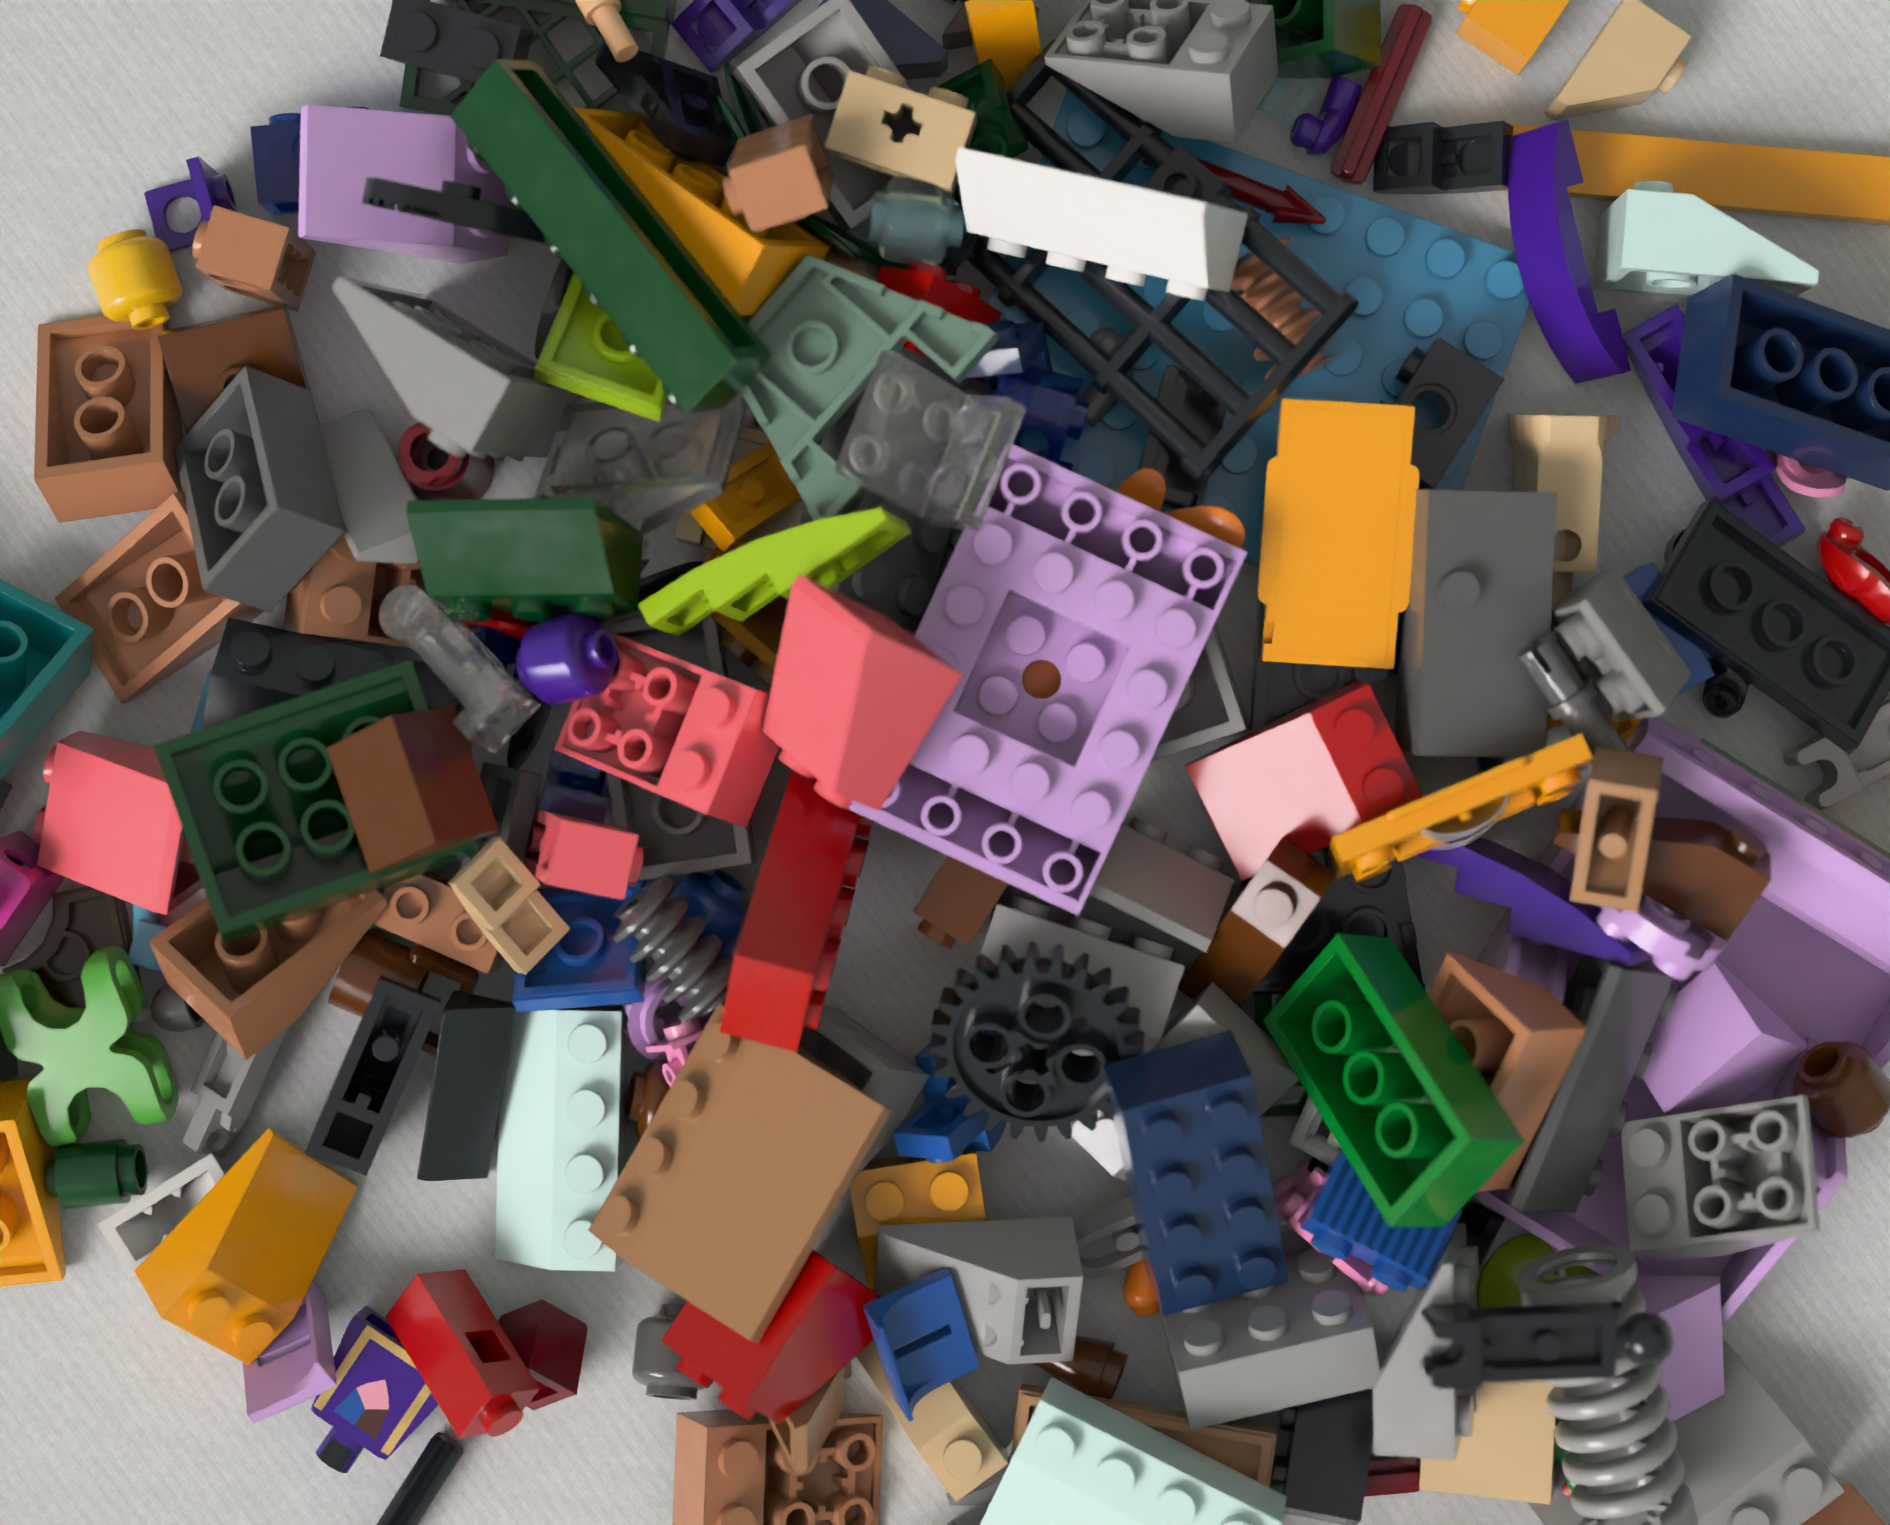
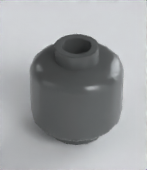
[632,1304,714,1400]

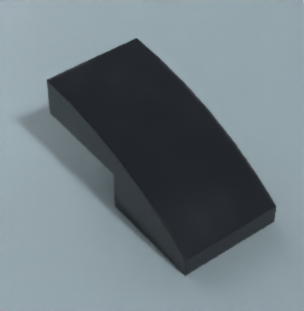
[1373,121,1513,194]

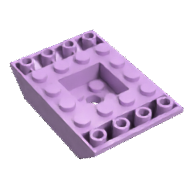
[848,441,1247,916]

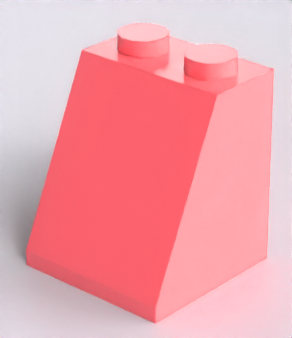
[762,573,963,811]
[33,730,204,915]

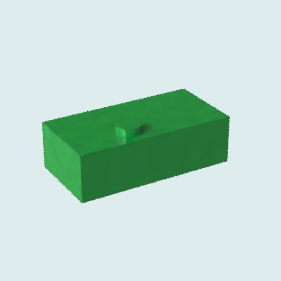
[1263,933,1524,1227]

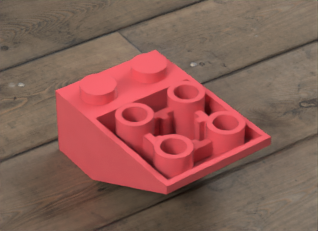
[554,632,780,828]

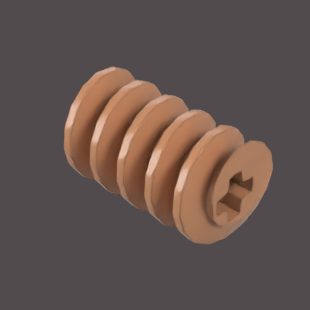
[1231,236,1344,381]

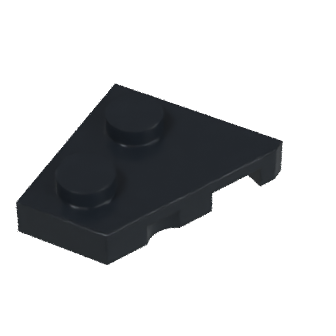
[595,40,735,167]

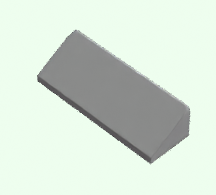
[320,409,418,564]

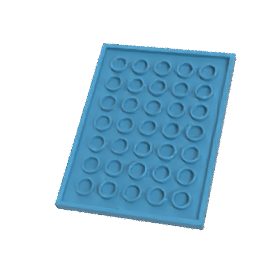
[969,90,1530,618]

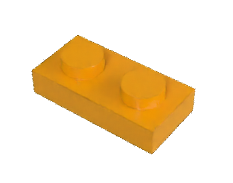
[682,441,803,553]

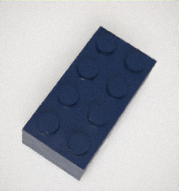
[1672,273,1890,491]
[1103,1030,1289,1316]

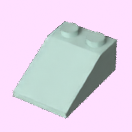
[1594,181,1819,297]

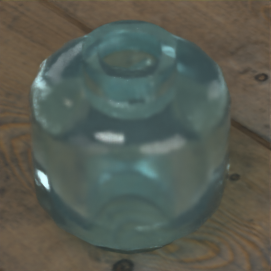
[868,177,965,266]

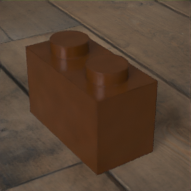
[913,855,1009,950]

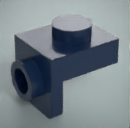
[965,320,1054,391]

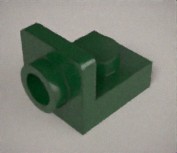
[937,58,1028,159]

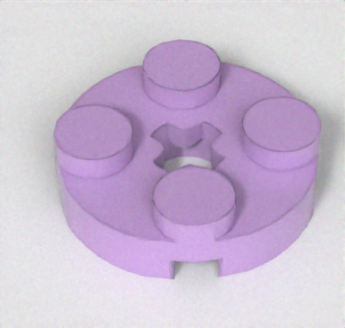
[1596,893,1727,980]

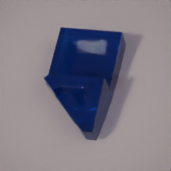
[540,744,610,824]

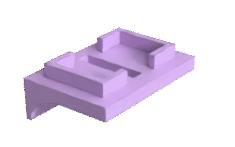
[242,1281,337,1424]

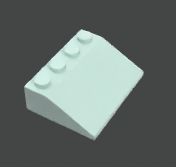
[980,1377,1287,1525]

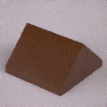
[327,706,499,875]

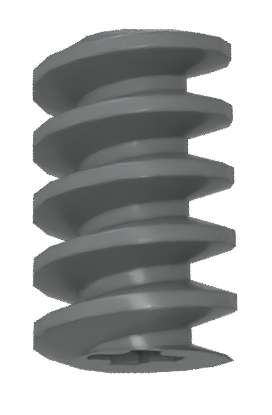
[612,874,734,1023]

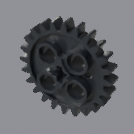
[929,941,1145,1142]

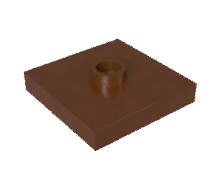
[158,304,320,433]

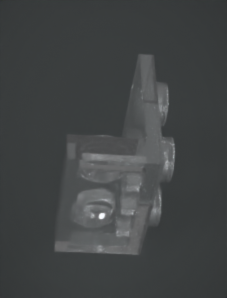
[835,351,1027,531]

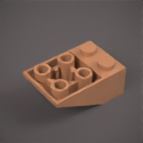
[283,534,492,659]
[672,1409,883,1525]

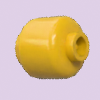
[88,229,183,330]

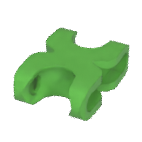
[0,946,179,1147]

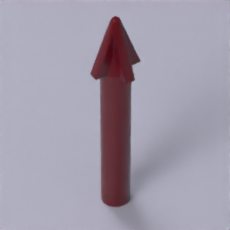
[1142,156,1326,224]

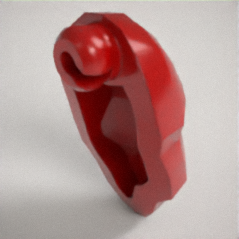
[1817,517,1890,624]

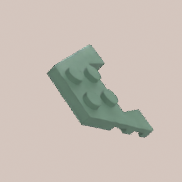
[741,254,999,521]

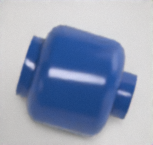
[670,870,749,958]

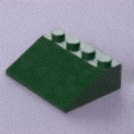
[153,659,478,943]

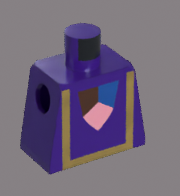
[311,1305,438,1473]

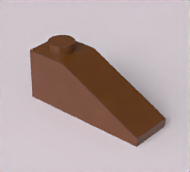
[1553,808,1772,941]
[1178,837,1336,1008]

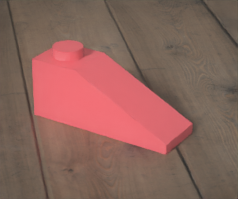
[524,804,643,900]

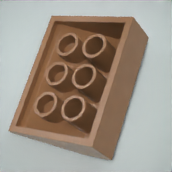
[588,1004,892,1343]

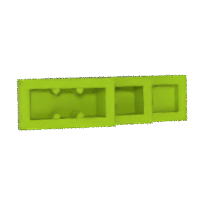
[637,508,912,637]

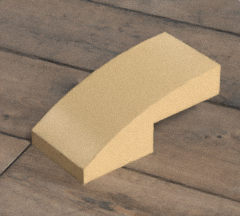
[449,836,570,974]

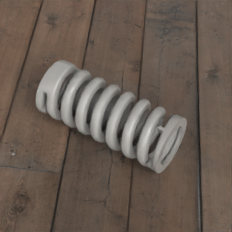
[1516,1245,1698,1525]

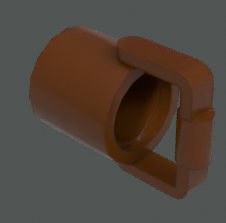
[328,930,479,1056]

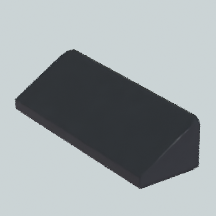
[417,990,516,1181]

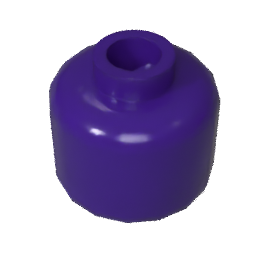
[516,613,618,706]

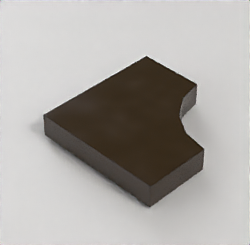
[3,886,146,1007]

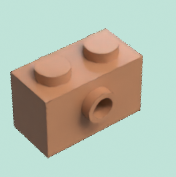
[723,114,834,233]

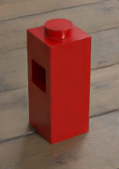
[385,1269,540,1438]

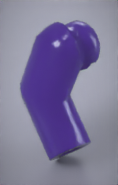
[1290,76,1362,156]

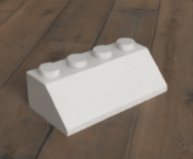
[955,147,1248,301]

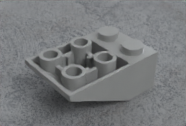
[1045,0,1278,143]
[1551,567,1692,721]
[1621,1095,1820,1262]
[874,1216,1083,1365]
[1373,1223,1480,1460]

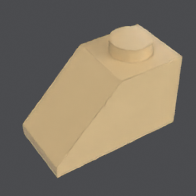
[1544,0,1692,120]

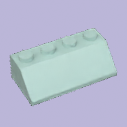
[495,1006,629,1272]

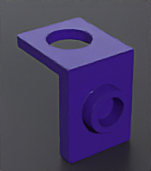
[144,156,237,252]

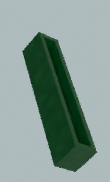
[450,59,772,414]

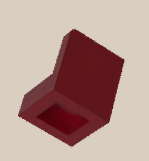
[498,1299,588,1410]

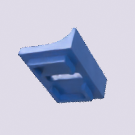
[863,1267,980,1422]

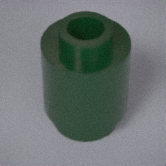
[46,1139,148,1209]

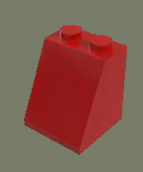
[661,1249,882,1424]

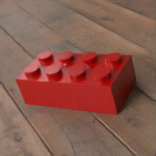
[720,769,874,1052]

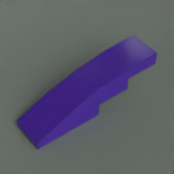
[1622,303,1806,548]
[1416,835,1653,966]

